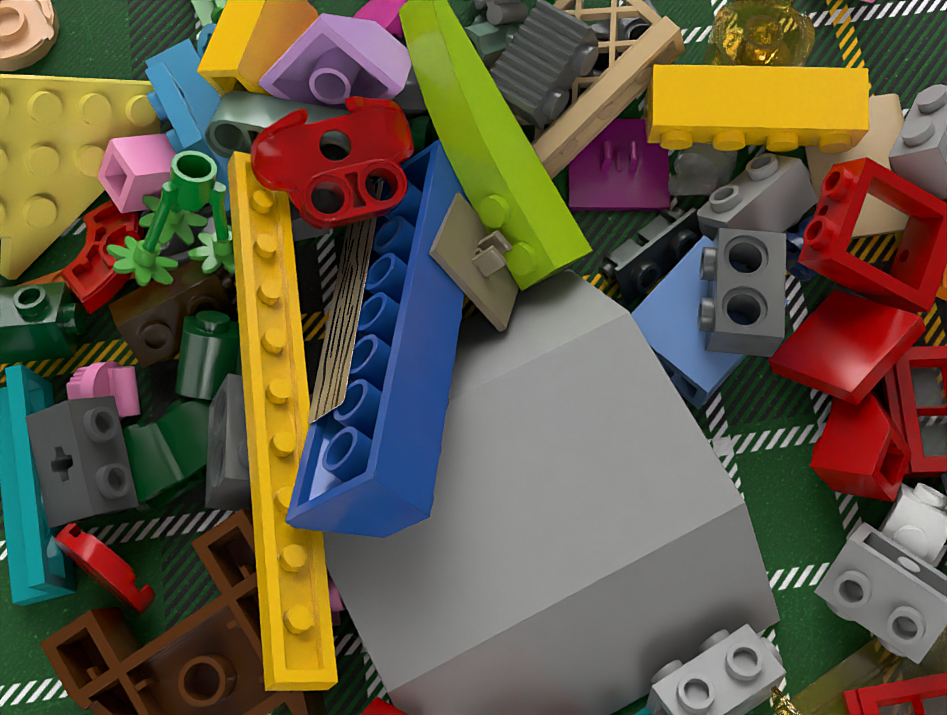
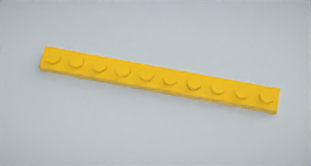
[227,151,338,691]

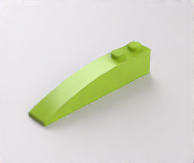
[398,0,593,292]

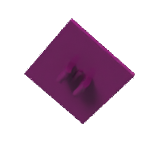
[568,119,671,211]

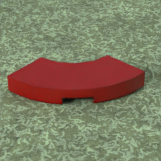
[59,199,145,314]

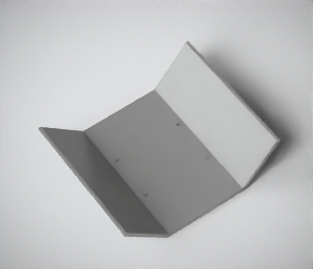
[309,269,780,715]

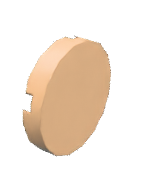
[0,0,60,71]

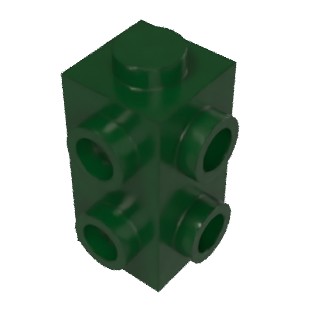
[0,281,86,364]

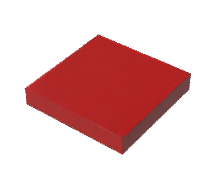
[768,290,926,405]

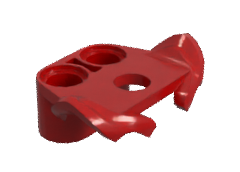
[250,96,414,230]

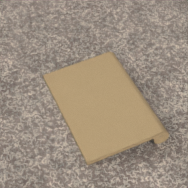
[804,93,909,239]

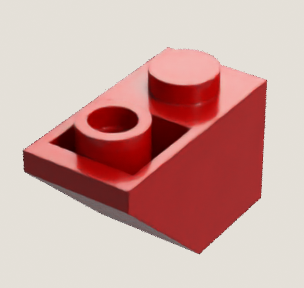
[810,390,912,502]

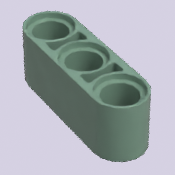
[205,90,351,161]

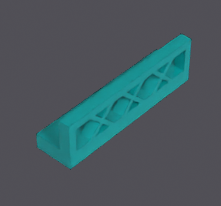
[0,364,77,606]

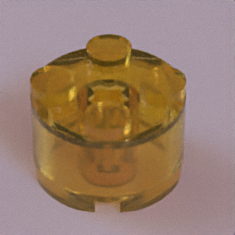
[703,0,815,67]

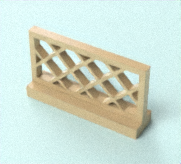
[487,0,685,180]

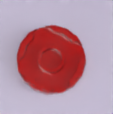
[53,523,156,615]

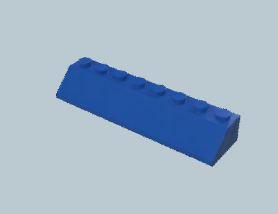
[285,139,473,538]

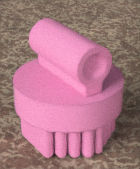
[66,361,141,421]

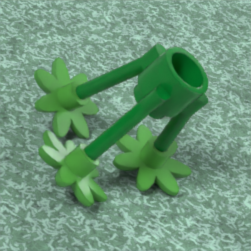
[107,150,235,286]

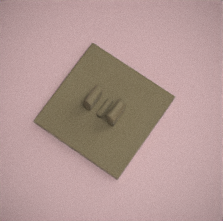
[429,192,519,332]

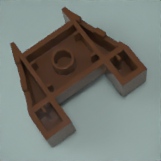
[39,509,327,715]

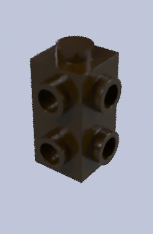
[109,260,238,369]

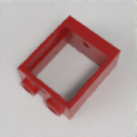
[797,157,947,312]

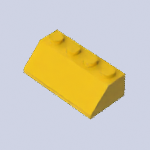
[644,64,869,153]

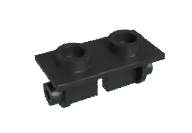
[598,207,701,305]

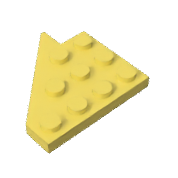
[0,74,161,280]

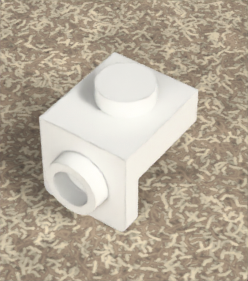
[878,483,947,565]

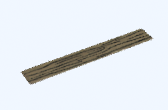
[308,181,383,424]

